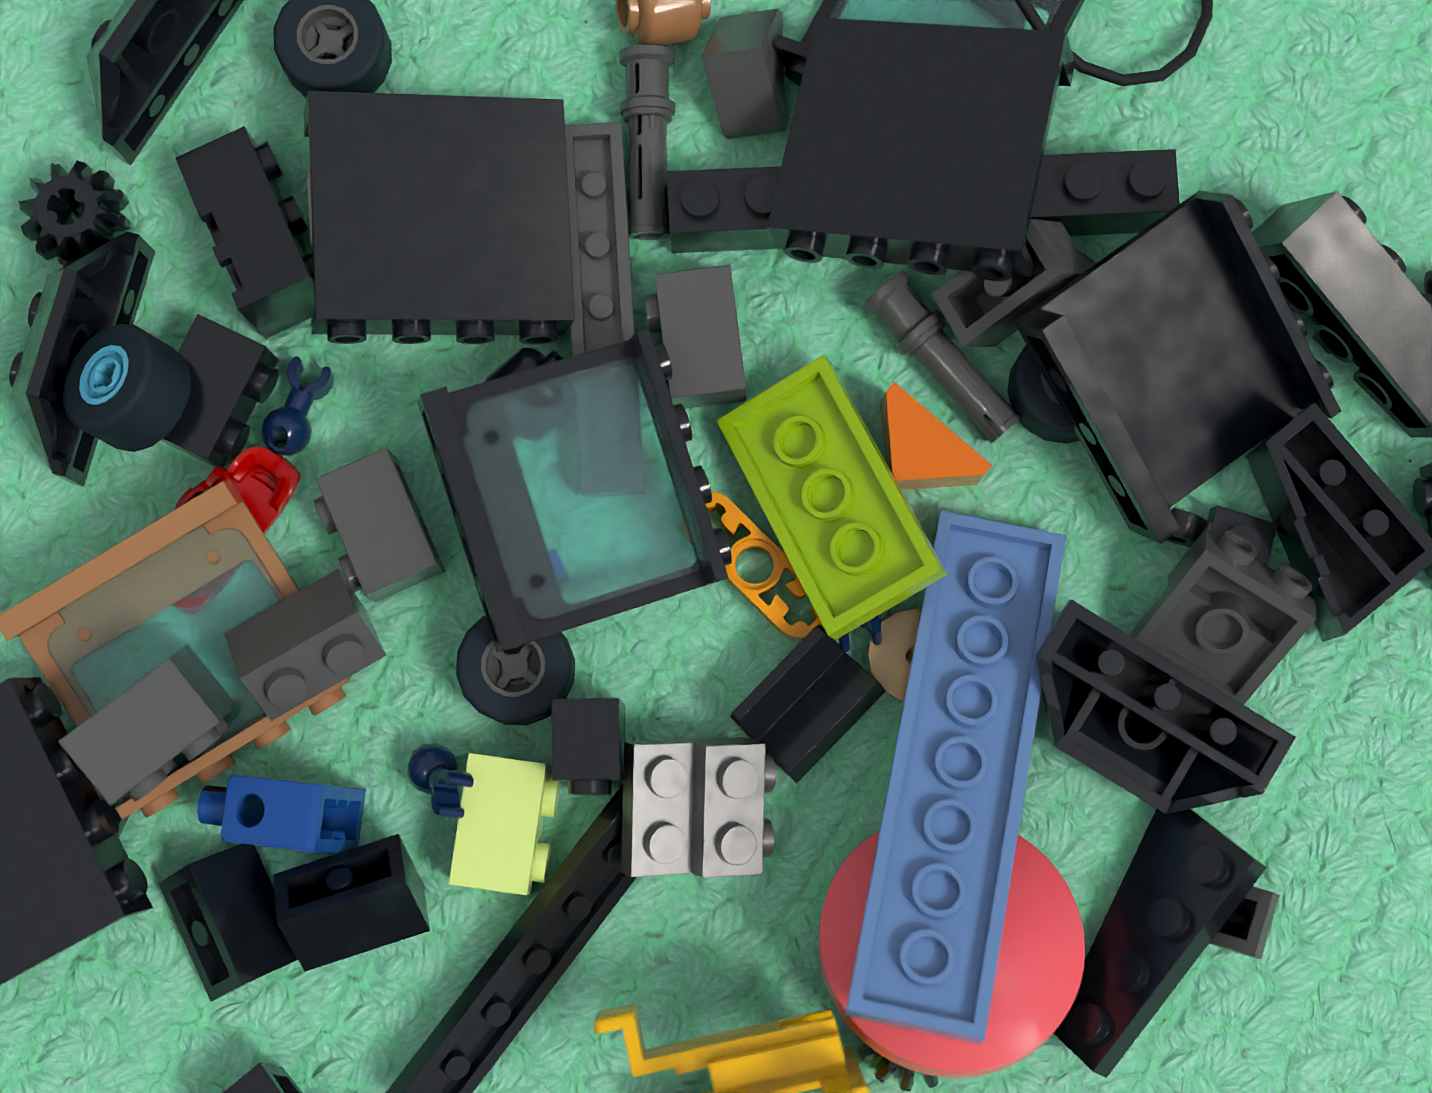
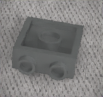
[1131,528,1317,705]

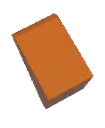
[881,382,992,490]

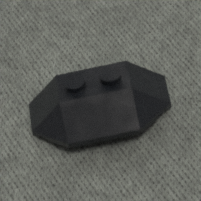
[86,0,244,166]
[9,231,156,487]
[1035,600,1296,814]

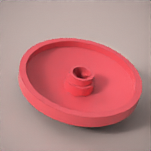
[818,831,1085,1078]

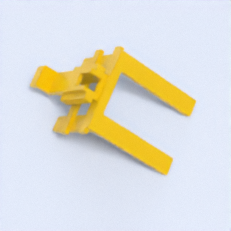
[594,1003,869,1093]

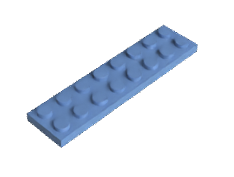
[845,510,1066,1045]

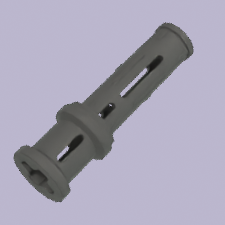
[619,44,675,240]
[861,271,1022,444]

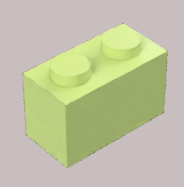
[449,753,560,895]

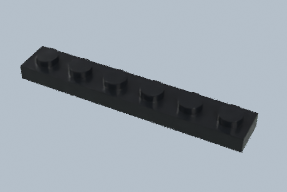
[386,784,637,1093]

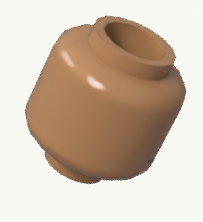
[616,0,711,46]

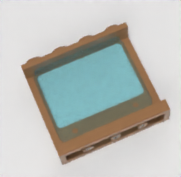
[0,479,352,819]

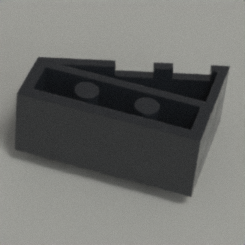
[176,126,315,339]

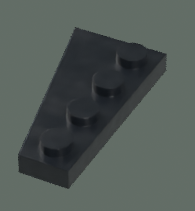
[1053,809,1267,1078]

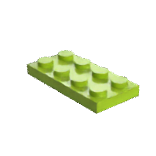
[716,355,948,640]

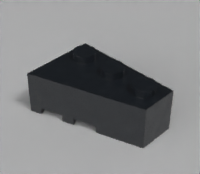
[1246,402,1432,642]

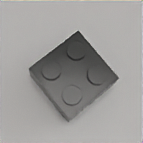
[58,644,236,805]

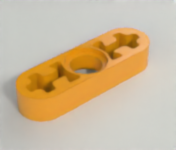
[681,491,823,640]

